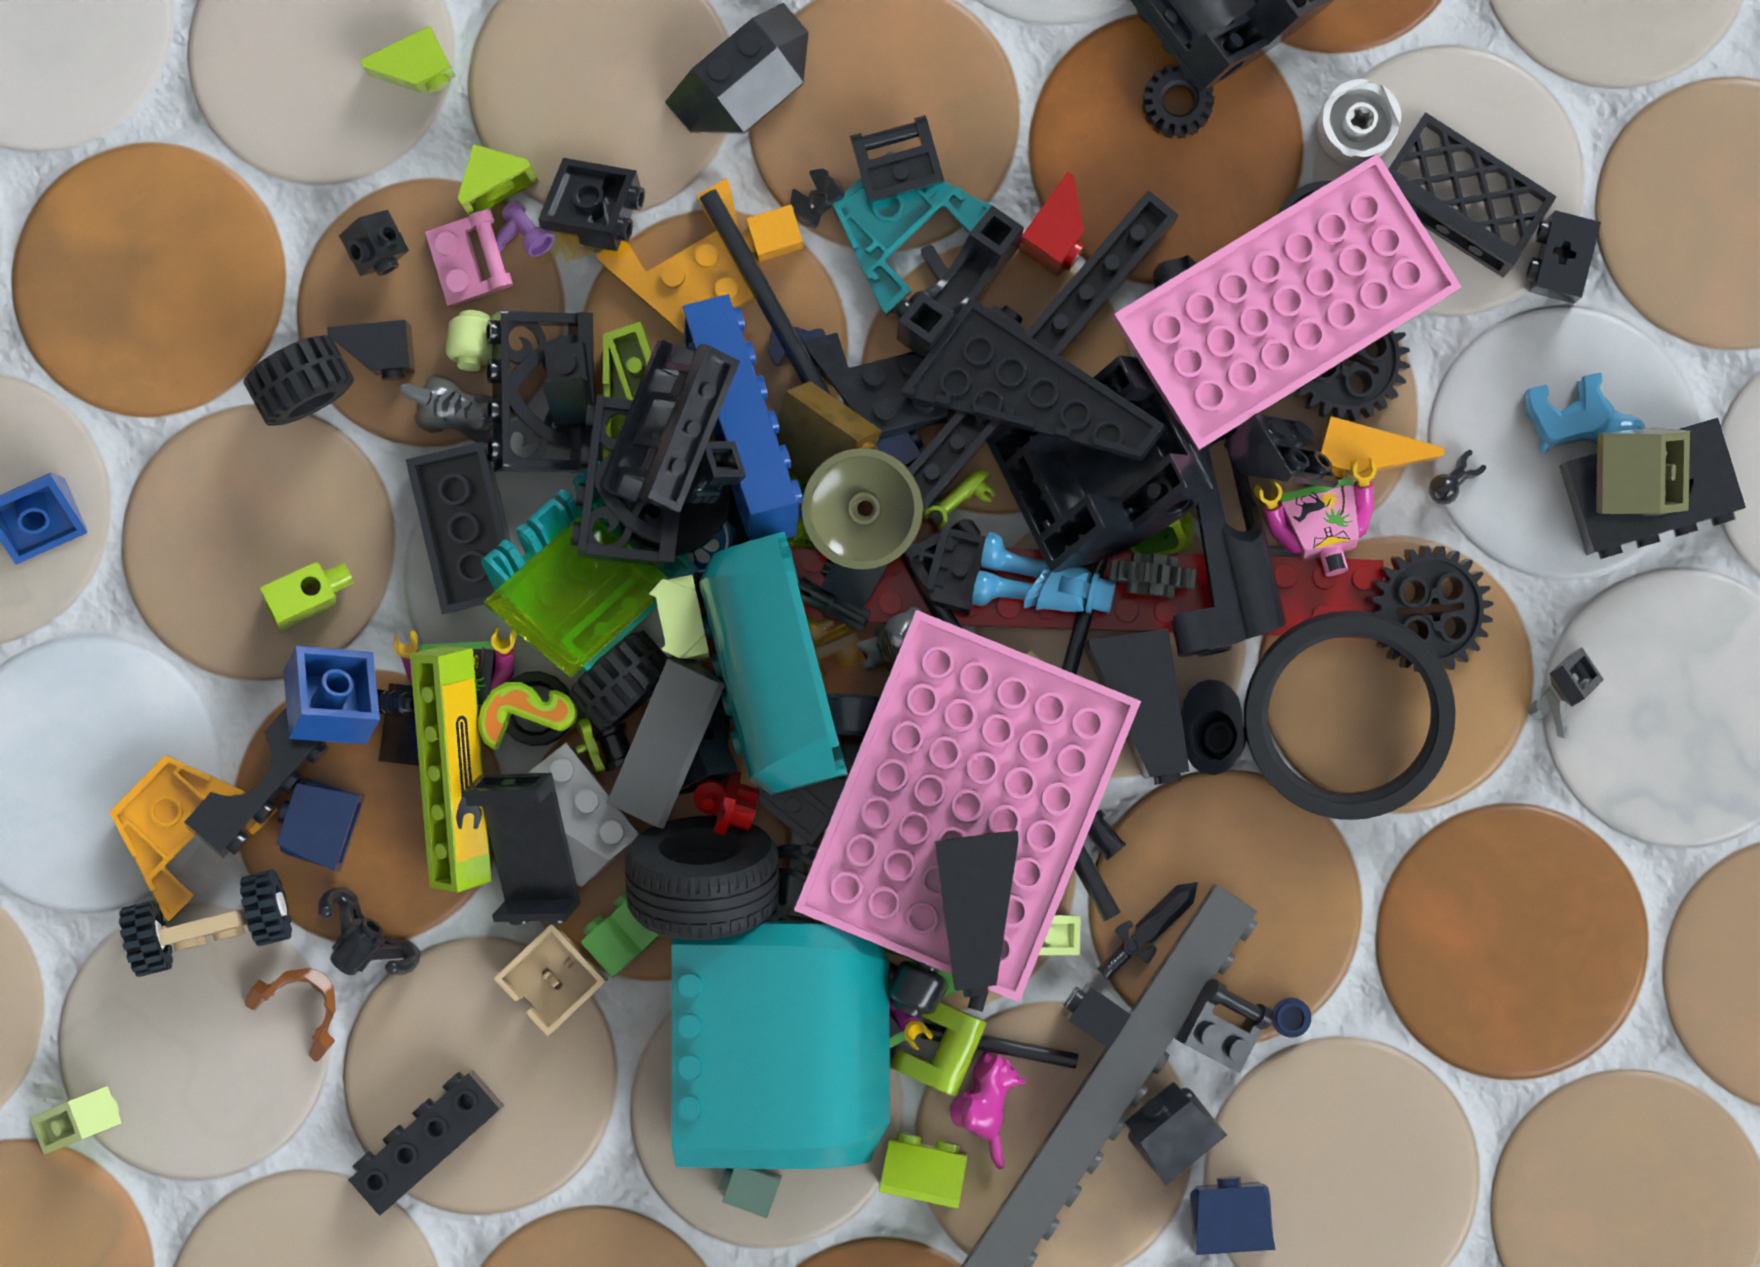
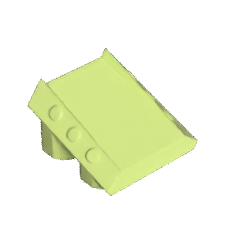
[649,575,710,660]

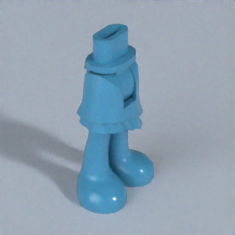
[972,532,1116,614]

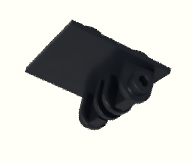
[377,683,419,766]

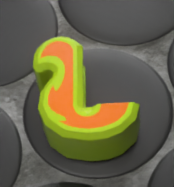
[478,682,578,751]

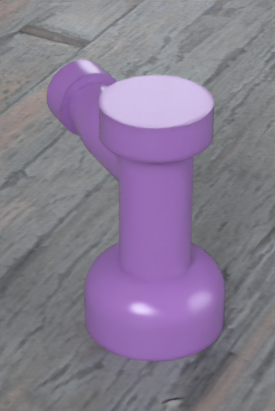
[495,200,555,257]

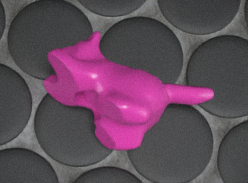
[950,1051,1026,1170]

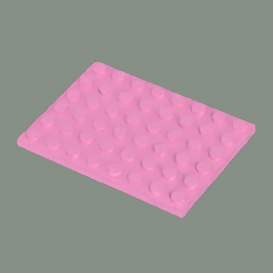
[794,610,1141,1002]

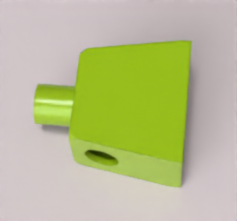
[260,562,354,633]

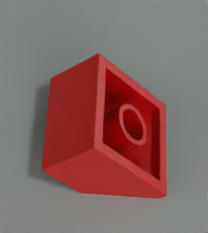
[1019,171,1085,276]

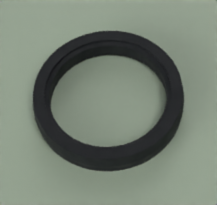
[1244,610,1456,820]

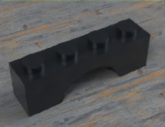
[896,205,1024,359]
[184,708,329,859]

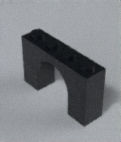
[1559,417,1746,559]

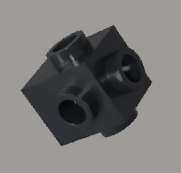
[339,209,409,276]

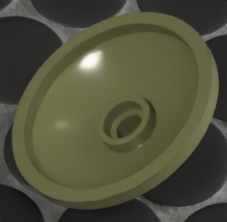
[802,448,923,569]

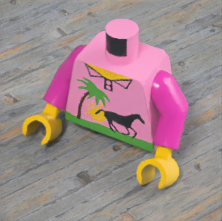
[1254,457,1377,577]

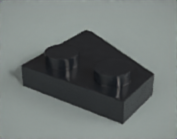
[756,778,847,845]

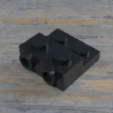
[538,158,645,251]

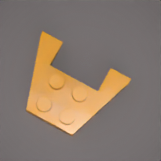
[595,178,754,335]
[109,755,279,922]

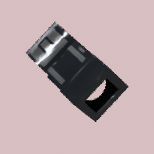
[684,441,746,503]

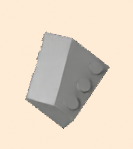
[528,743,640,887]

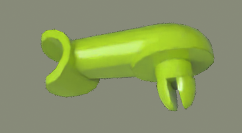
[923,469,996,532]

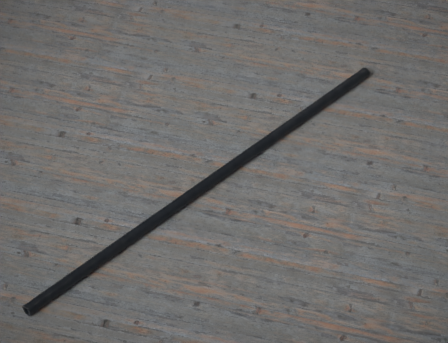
[699,189,1121,921]

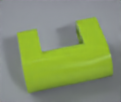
[890,1001,987,1096]

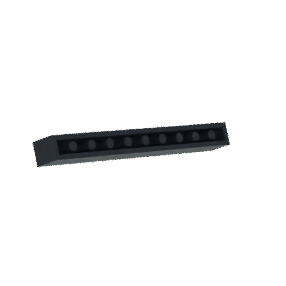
[908,190,1179,515]

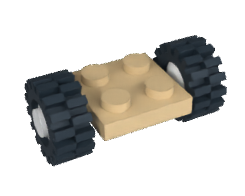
[119,869,292,977]

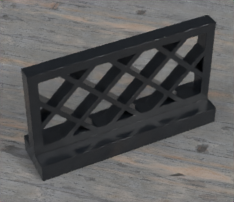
[1388,112,1557,278]

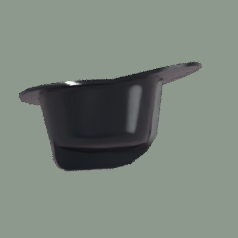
[1183,679,1247,775]

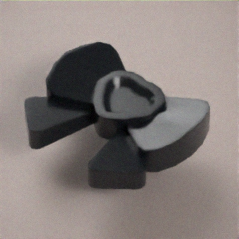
[790,169,845,229]

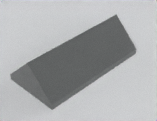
[607,656,725,829]

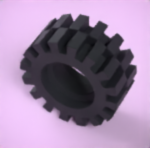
[1142,64,1215,139]

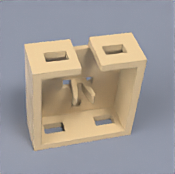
[493,924,608,1036]

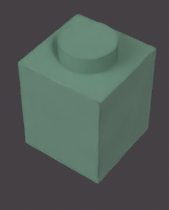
[718,1168,782,1218]

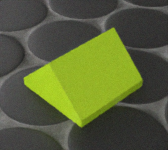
[458,144,540,215]

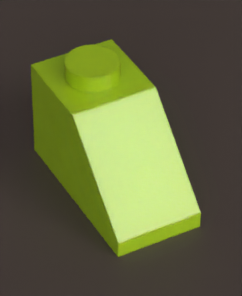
[360,26,455,93]

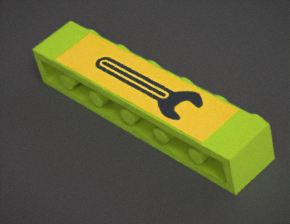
[410,645,492,893]

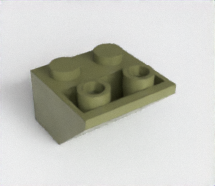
[1596,427,1690,514]

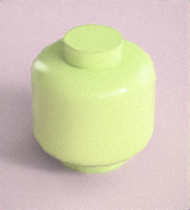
[445,310,492,371]

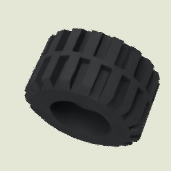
[243,335,354,426]
[569,630,668,731]

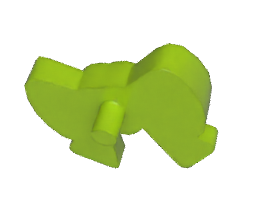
[574,717,606,773]

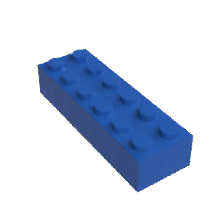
[683,294,803,541]

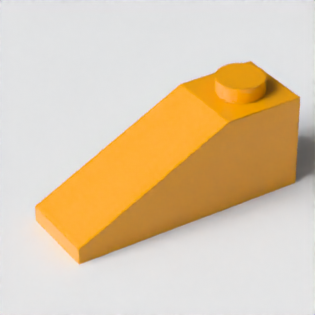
[1318,416,1445,480]

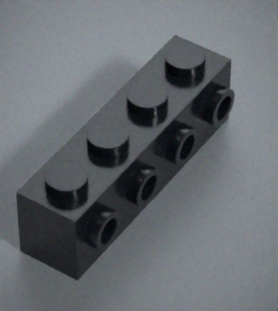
[348,1070,504,1216]

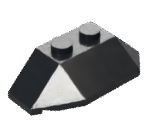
[665,3,809,134]

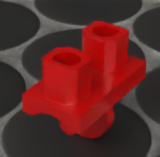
[693,771,760,835]

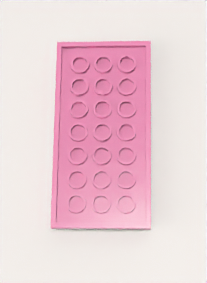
[1112,154,1462,451]

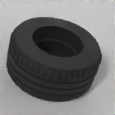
[625,816,779,940]

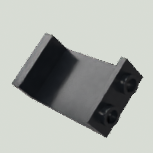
[463,773,581,925]

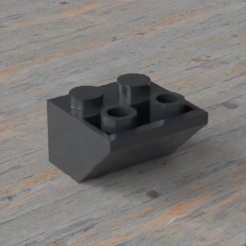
[1223,414,1339,488]

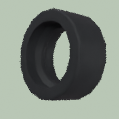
[506,671,570,746]

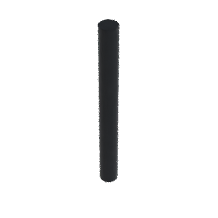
[920,1023,1078,1069]

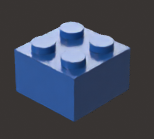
[283,646,380,744]

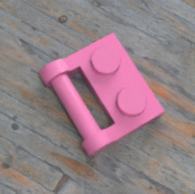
[425,209,513,307]

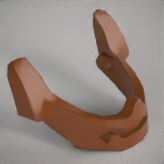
[245,968,336,1062]

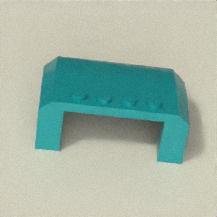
[699,531,849,795]
[672,920,890,1169]

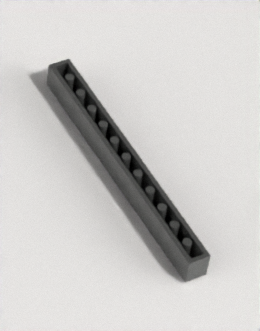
[961,884,1257,1267]

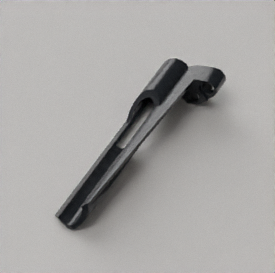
[1153,255,1286,657]

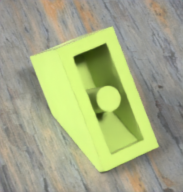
[30,1086,122,1155]

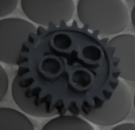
[1294,331,1410,422]
[1366,546,1494,672]

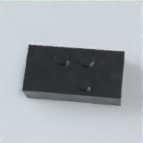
[406,442,511,614]

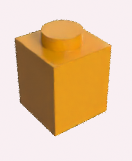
[742,204,804,262]

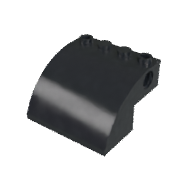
[1131,0,1334,92]
[987,355,1217,573]

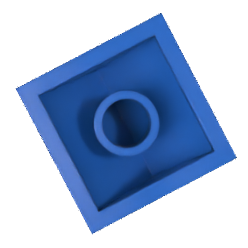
[0,472,88,565]

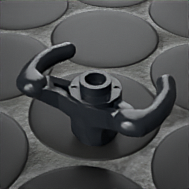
[318,887,421,975]

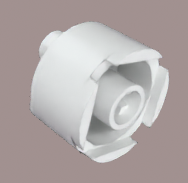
[1317,79,1402,166]

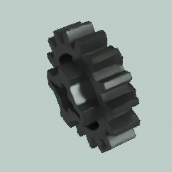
[1108,552,1196,598]

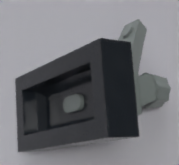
[1528,647,1604,738]

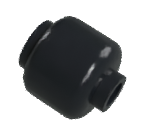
[888,960,947,1019]

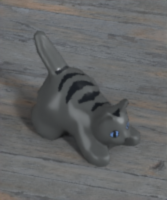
[399,375,493,443]
[856,606,922,672]

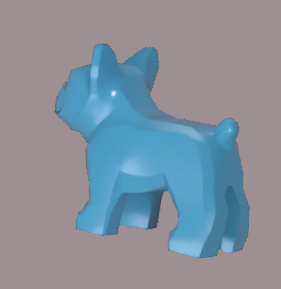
[1524,372,1645,453]

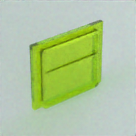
[484,514,670,678]

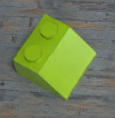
[879,1132,967,1208]

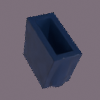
[276,778,365,871]
[1190,1176,1276,1255]

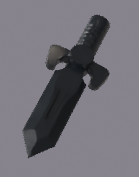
[1097,882,1198,980]

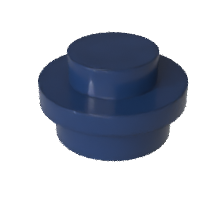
[1272,998,1311,1038]

